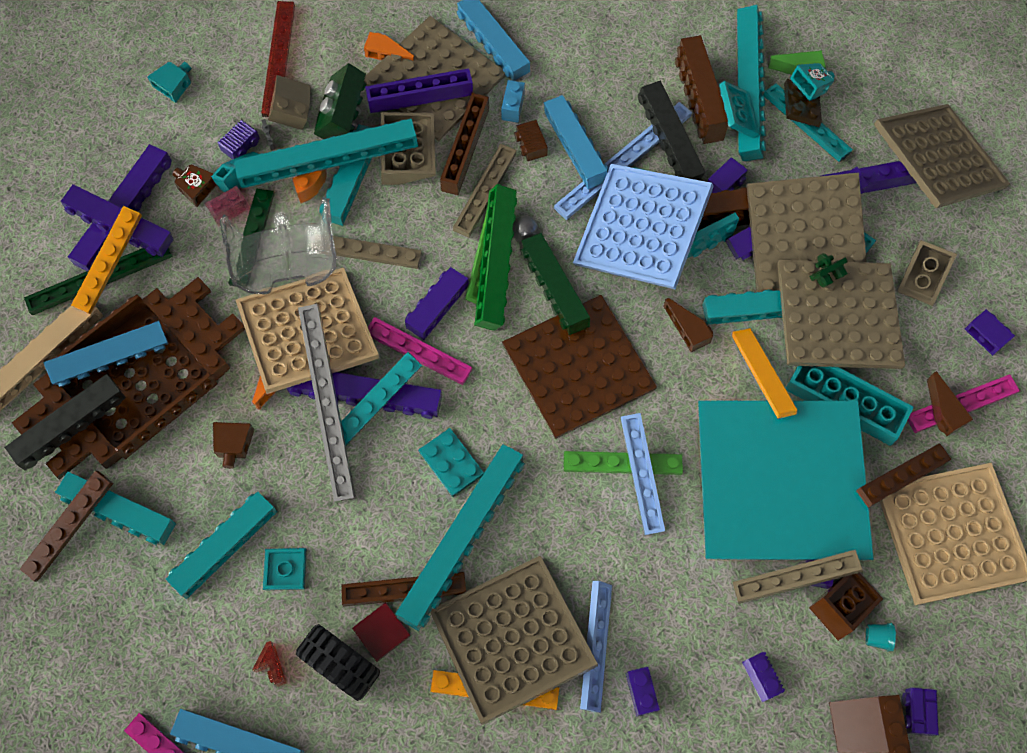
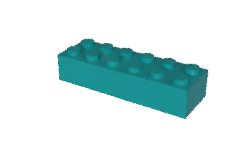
[785,366,914,446]

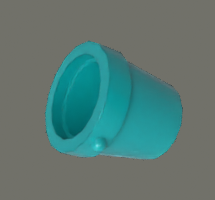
[866,623,896,652]

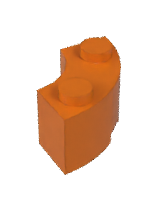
[292,169,327,203]

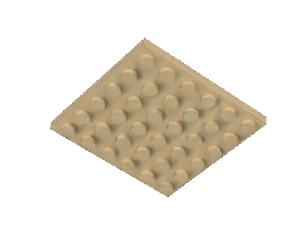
[236,267,379,394]
[880,463,1027,606]

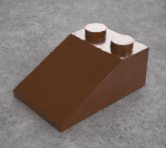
[809,573,883,641]

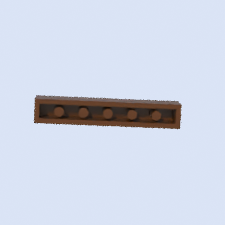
[440,93,489,195]

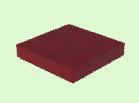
[352,602,410,662]

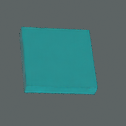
[263,548,307,590]

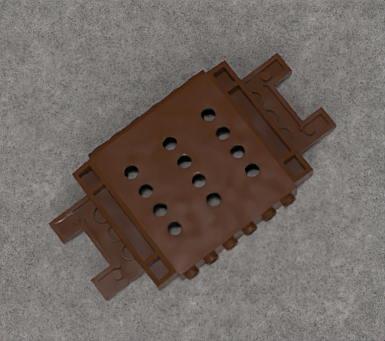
[12,277,245,479]

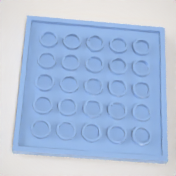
[573,164,714,289]

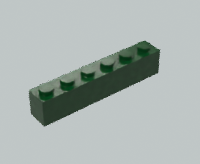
[520,233,590,336]

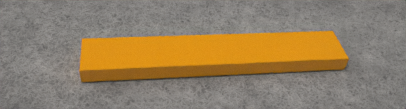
[732,328,797,419]

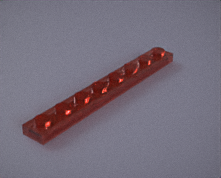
[261,1,295,117]

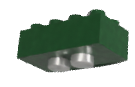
[314,63,367,139]

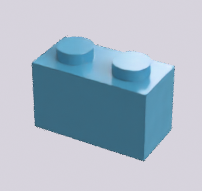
[501,80,525,123]

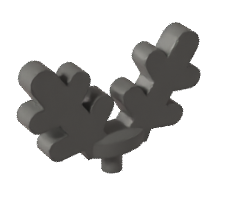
[261,119,275,150]

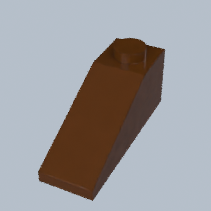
[663,298,713,352]
[927,371,973,436]

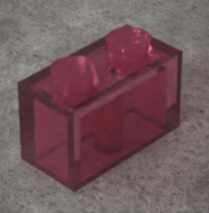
[205,186,250,227]

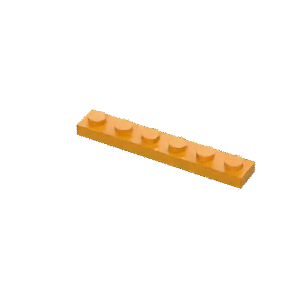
[71,206,142,314]
[430,670,559,710]

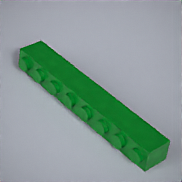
[474,184,517,331]

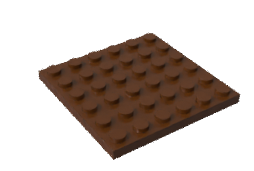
[502,295,657,439]

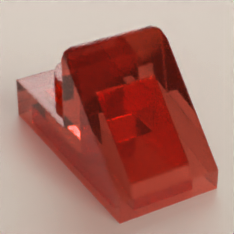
[252,641,287,687]

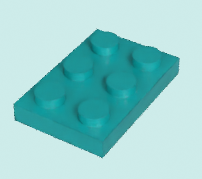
[719,80,759,138]
[687,213,739,258]
[418,428,484,497]

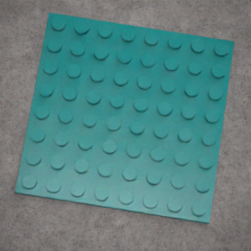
[698,401,874,560]

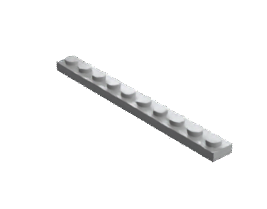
[298,304,355,502]

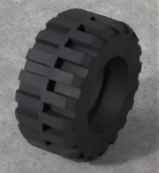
[296,624,380,701]

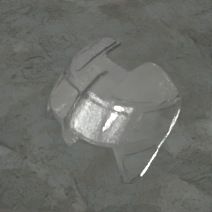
[220,196,338,294]

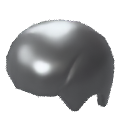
[513,215,539,243]

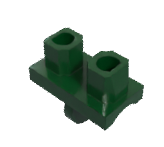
[809,253,848,288]

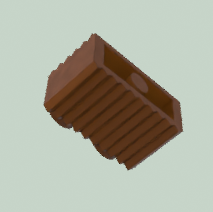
[514,120,548,161]

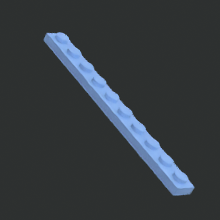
[554,102,692,220]

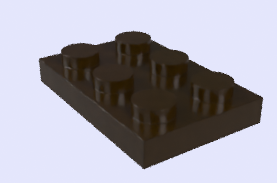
[784,79,822,127]

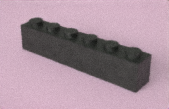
[638,80,706,180]
[4,374,126,471]

